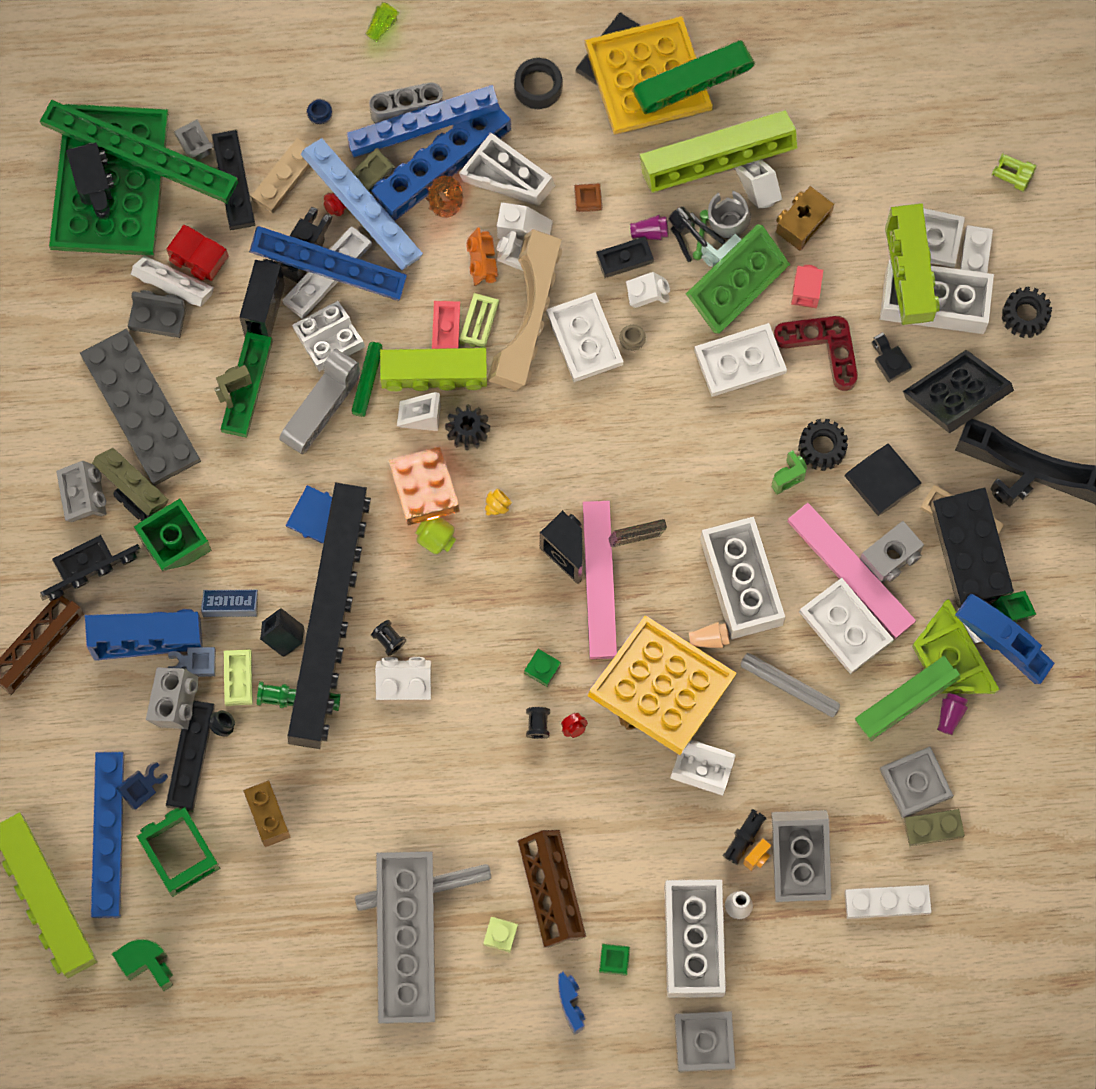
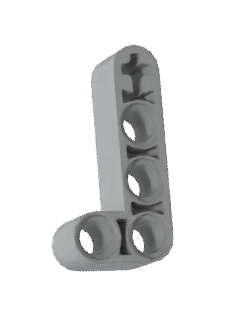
[279,349,360,454]

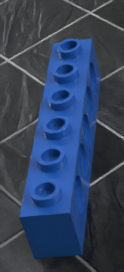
[372,108,511,221]

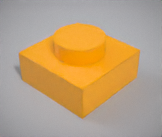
[743,839,771,871]

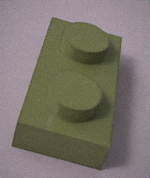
[904,809,965,847]

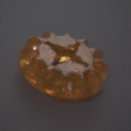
[425,176,463,218]

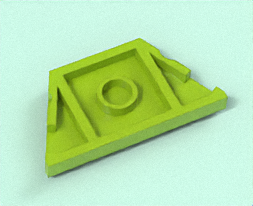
[912,599,1000,694]

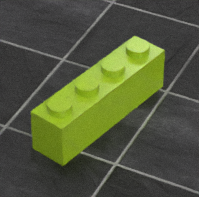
[380,348,487,392]

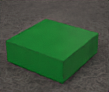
[599,944,630,976]

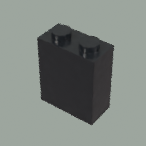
[239,259,285,337]

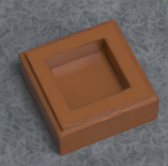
[574,183,602,212]

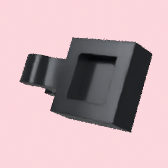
[871,332,912,383]

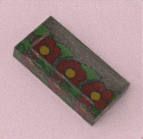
[608,519,667,547]

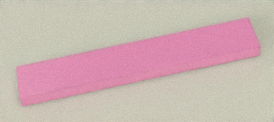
[583,501,617,659]
[787,503,916,640]

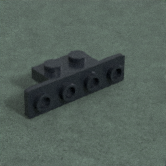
[40,535,140,602]

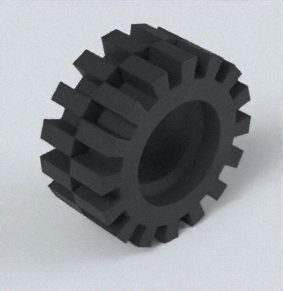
[1002,287,1052,338]
[798,419,848,471]

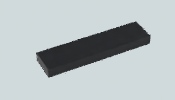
[212,129,256,231]
[165,701,215,812]

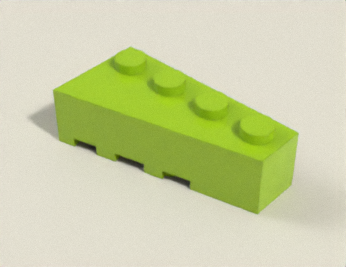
[885,203,940,325]

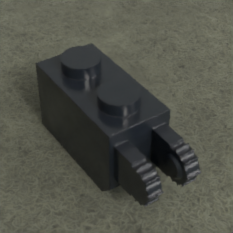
[66,142,115,219]
[275,207,332,283]

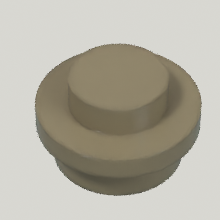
[619,325,646,351]

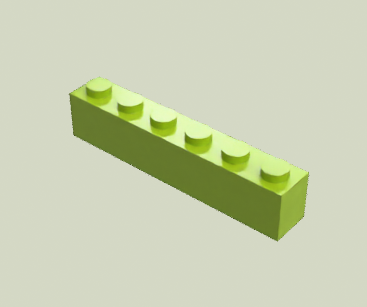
[640,110,797,193]
[0,812,98,978]

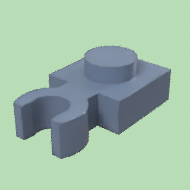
[168,647,216,677]

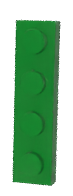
[220,332,273,438]

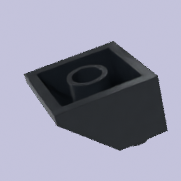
[539,510,582,584]

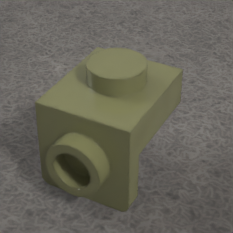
[214,365,252,409]

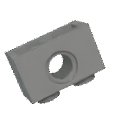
[860,521,924,583]

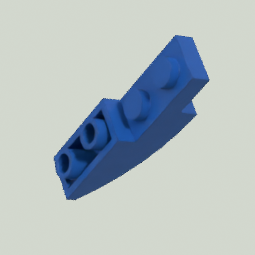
[955,594,1055,684]

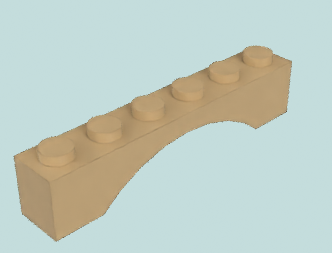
[487,229,562,391]

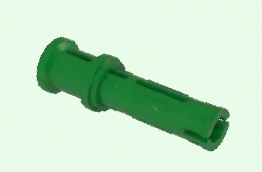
[256,681,341,711]

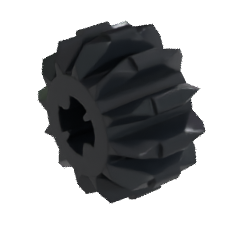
[445,404,490,451]

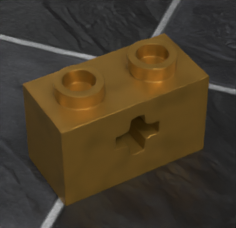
[776,186,834,251]
[243,780,291,847]

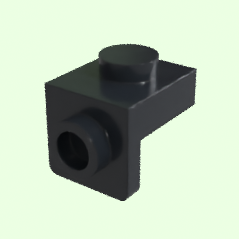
[990,471,1035,507]

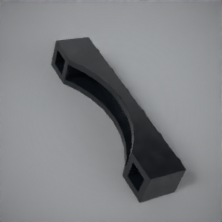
[955,418,1096,505]

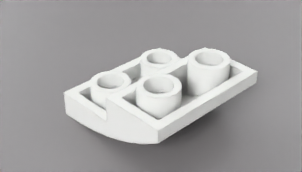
[292,301,365,372]

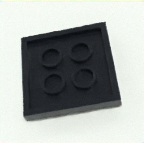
[903,350,1014,433]

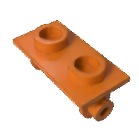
[466,227,498,286]

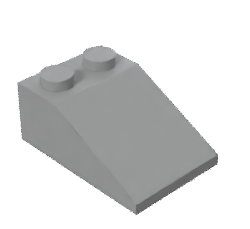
[771,810,831,902]

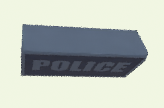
[201,590,258,617]

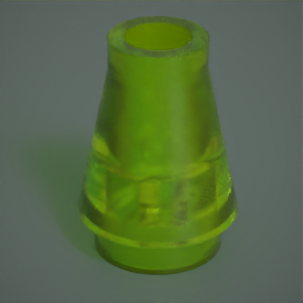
[365,2,399,42]

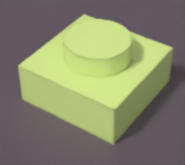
[483,917,518,952]

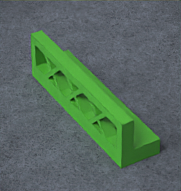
[855,656,961,741]

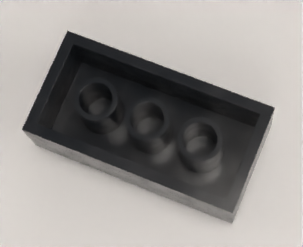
[930,487,1014,608]

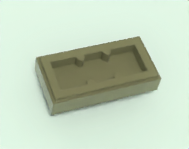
[352,148,395,192]

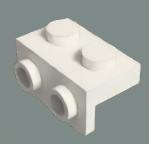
[375,657,431,700]
[670,740,736,795]

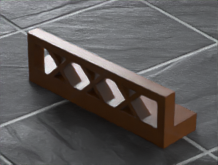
[0,596,84,695]
[518,830,586,948]

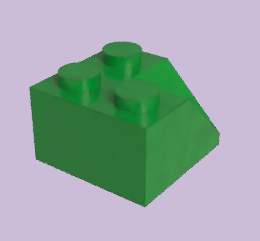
[134,498,212,571]

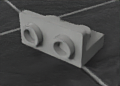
[56,461,107,523]

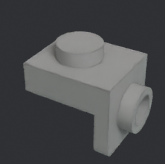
[174,119,214,161]

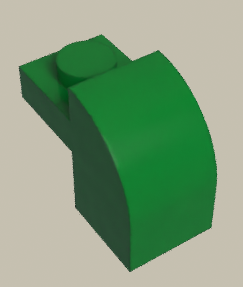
[111,939,173,991]

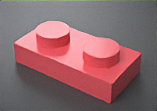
[432,301,460,349]

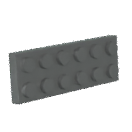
[80,328,201,486]

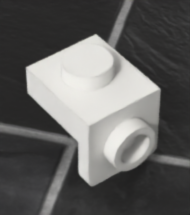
[496,231,523,271]
[626,272,670,308]

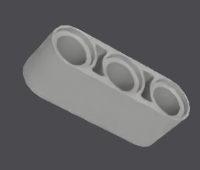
[369,83,443,123]

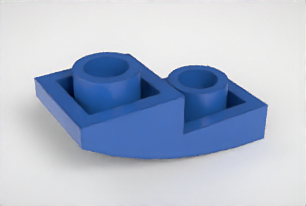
[558,972,586,1035]

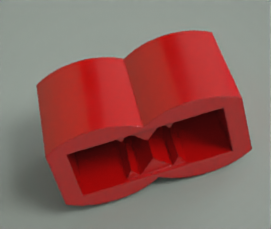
[166,224,229,281]

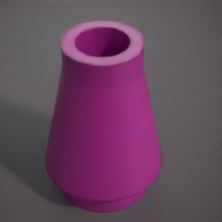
[630,215,669,240]
[937,693,968,735]

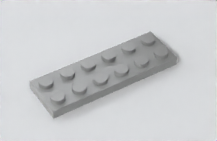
[376,852,435,1023]

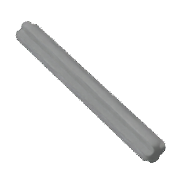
[355,864,491,911]

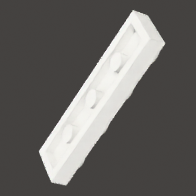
[282,226,372,319]

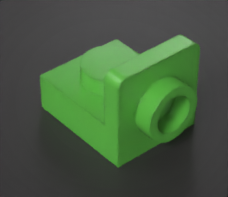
[771,450,807,495]

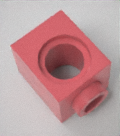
[791,265,823,308]

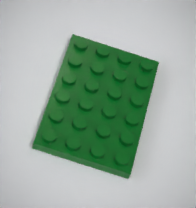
[49,104,169,256]

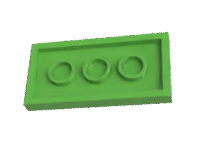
[686,224,790,334]

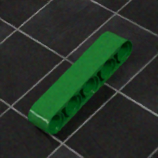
[632,40,755,114]

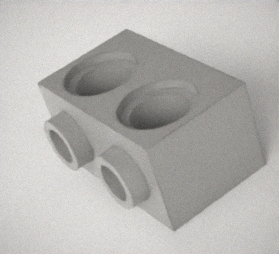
[146,667,198,729]

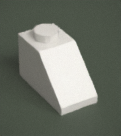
[735,159,782,209]
[497,202,552,241]

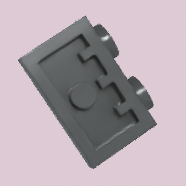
[128,290,187,338]

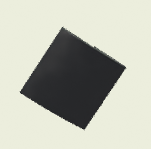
[844,443,922,516]

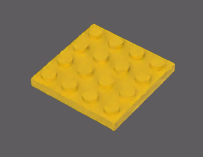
[585,16,713,135]
[588,616,737,755]

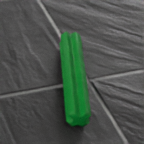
[351,342,383,417]

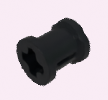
[371,620,407,656]
[526,707,551,739]

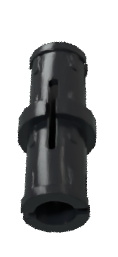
[722,809,767,865]

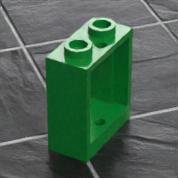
[137,807,221,897]

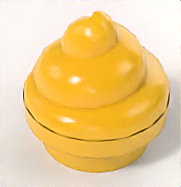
[485,488,512,515]

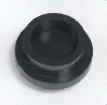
[208,710,235,737]

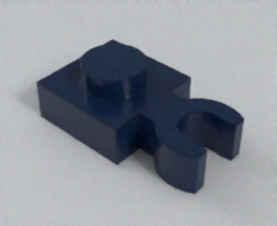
[116,762,168,810]

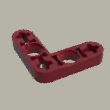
[773,316,858,391]

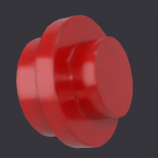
[323,192,347,217]
[561,713,588,738]

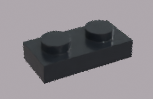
[596,236,654,279]

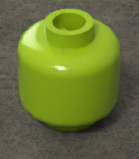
[415,515,456,554]

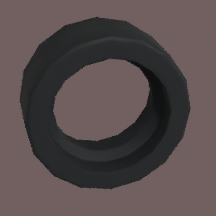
[514,57,563,110]

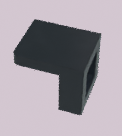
[260,608,304,657]

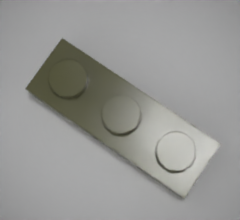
[92,448,169,516]

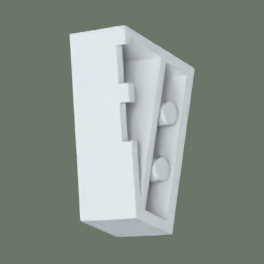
[459,133,555,206]

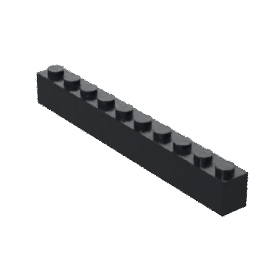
[288,482,371,749]

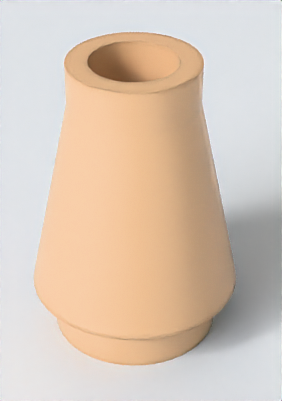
[689,621,730,648]

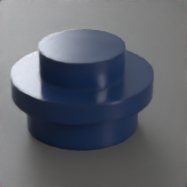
[307,99,333,125]

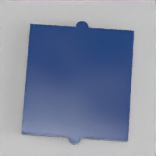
[286,485,332,544]

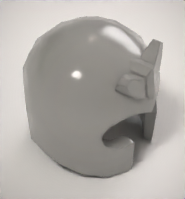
[708,191,751,238]

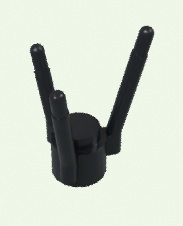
[669,207,725,262]

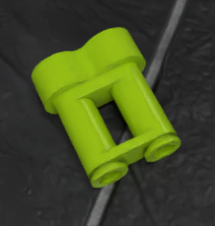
[992,154,1037,192]

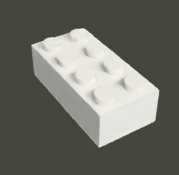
[880,260,994,334]
[700,517,785,639]
[664,880,725,998]

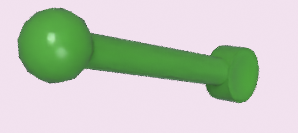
[693,210,709,260]

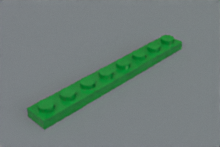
[40,99,238,204]

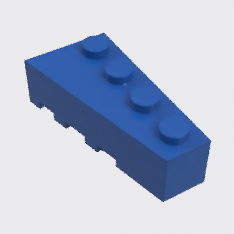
[85,609,203,661]

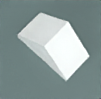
[397,392,441,431]

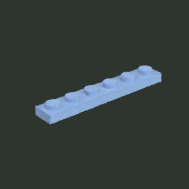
[301,138,423,270]

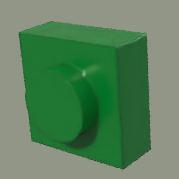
[524,649,561,687]

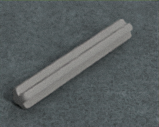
[741,653,840,717]

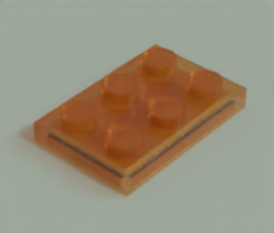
[389,446,460,526]

